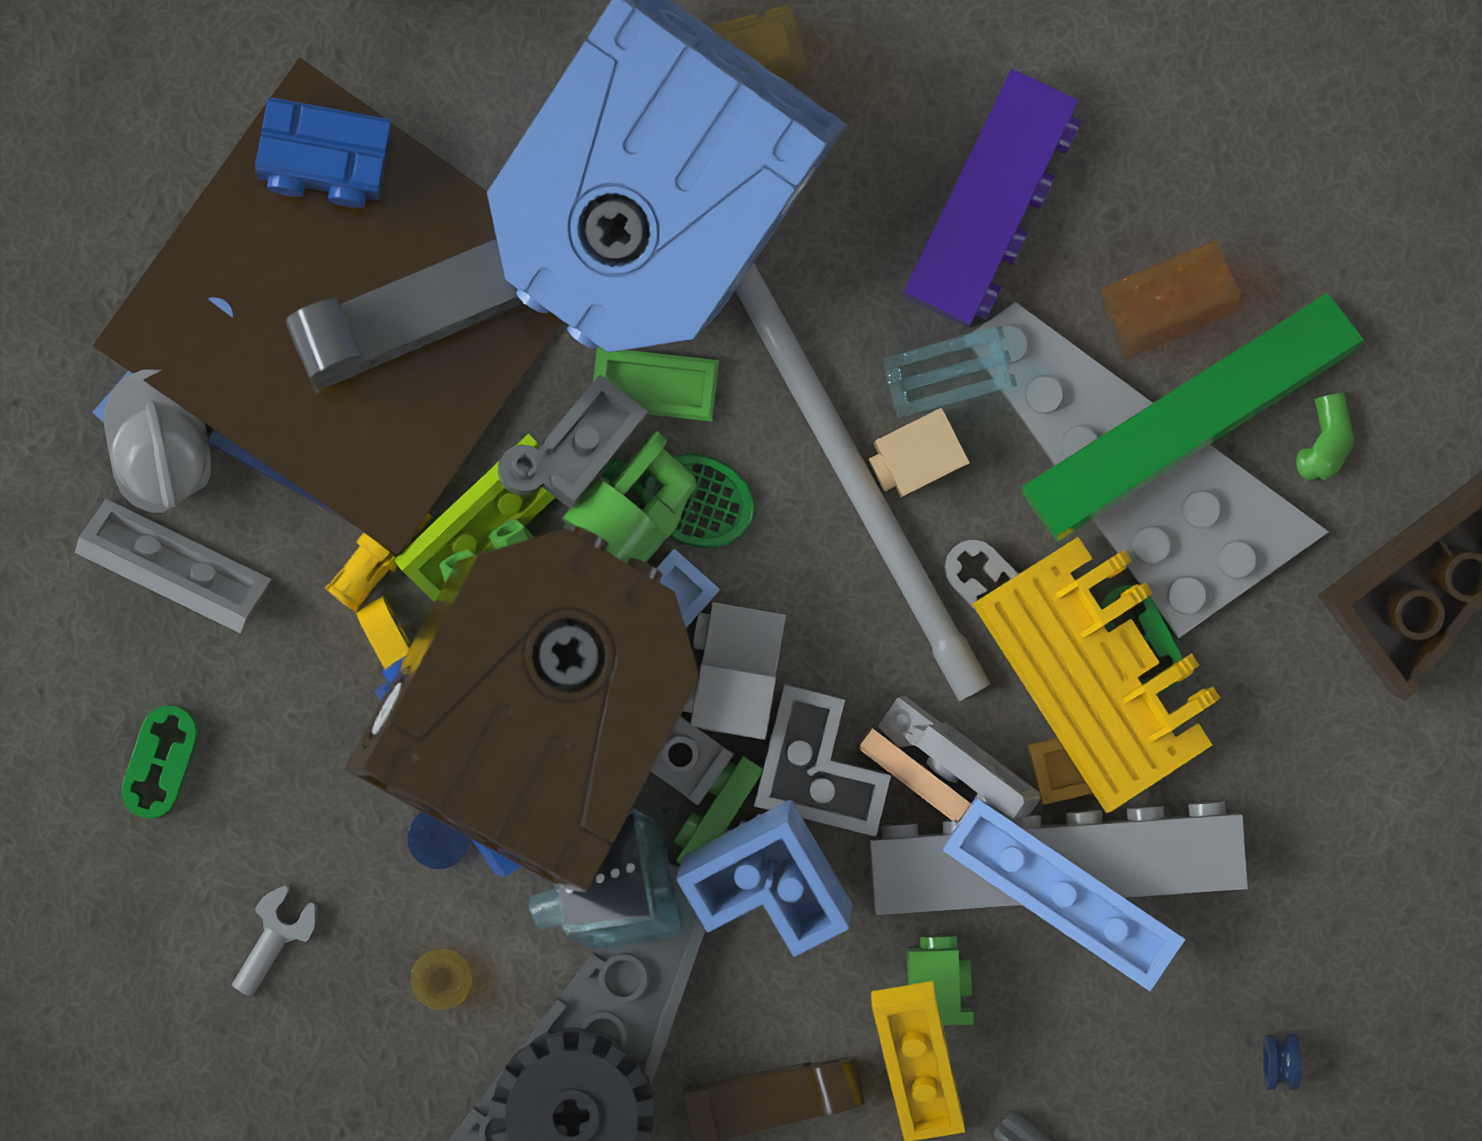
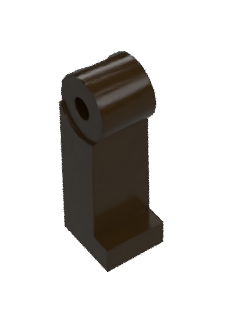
[684,1056,865,1141]

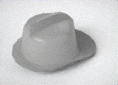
[104,369,211,513]

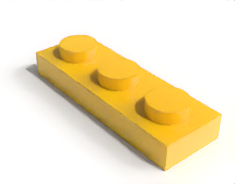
[871,981,965,1141]

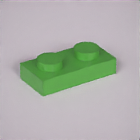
[674,755,763,864]

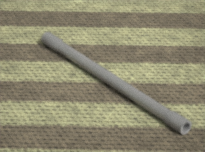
[735,263,991,701]

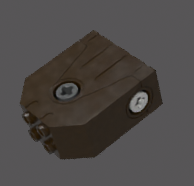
[344,526,700,892]

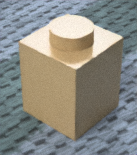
[869,408,969,498]

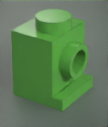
[907,934,974,1026]

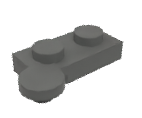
[498,374,649,509]

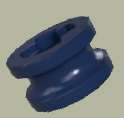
[1263,1034,1301,1090]

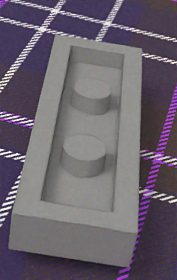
[75,499,271,634]

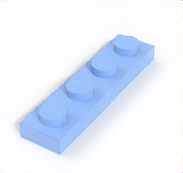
[941,798,1185,991]

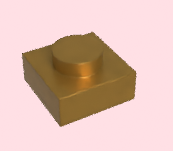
[1027,737,1093,805]

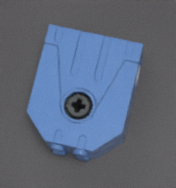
[487,0,847,352]

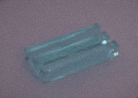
[882,326,1017,418]

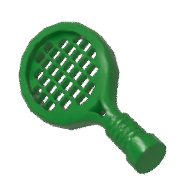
[599,453,755,549]

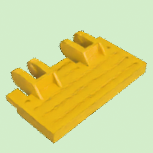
[972,537,1220,813]

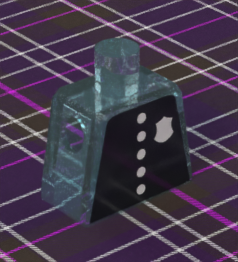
[529,809,682,949]

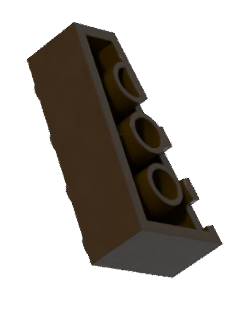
[1317,471,1482,701]

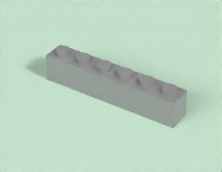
[869,801,1248,915]

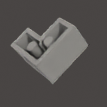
[683,602,786,739]
[754,684,891,836]

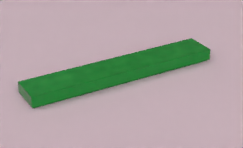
[1022,292,1364,542]

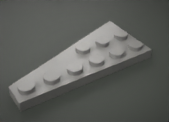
[964,302,1329,638]

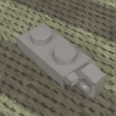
[878,696,1041,819]

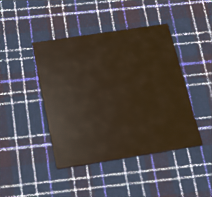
[93,57,563,555]

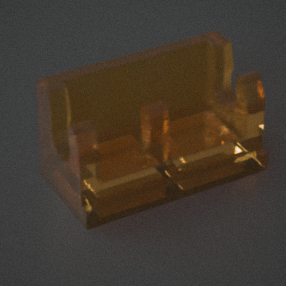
[1101,240,1241,360]

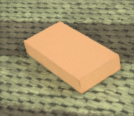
[858,727,971,822]

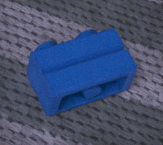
[255,97,393,208]

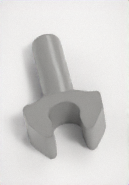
[231,885,317,997]

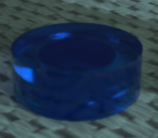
[407,813,470,869]

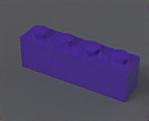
[902,68,1082,328]

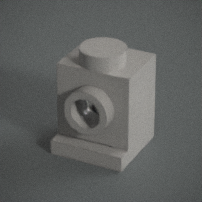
[651,715,734,805]

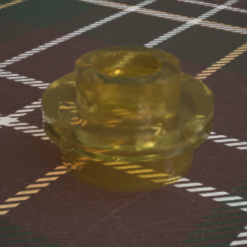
[410,948,472,1010]

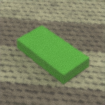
[593,347,719,422]

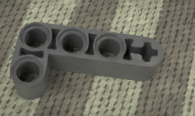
[286,239,524,389]

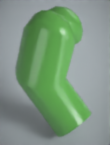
[1296,392,1355,481]

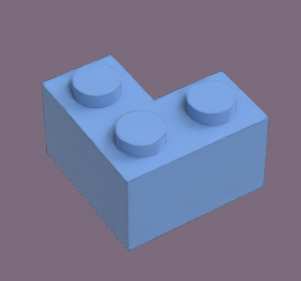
[676,799,852,957]

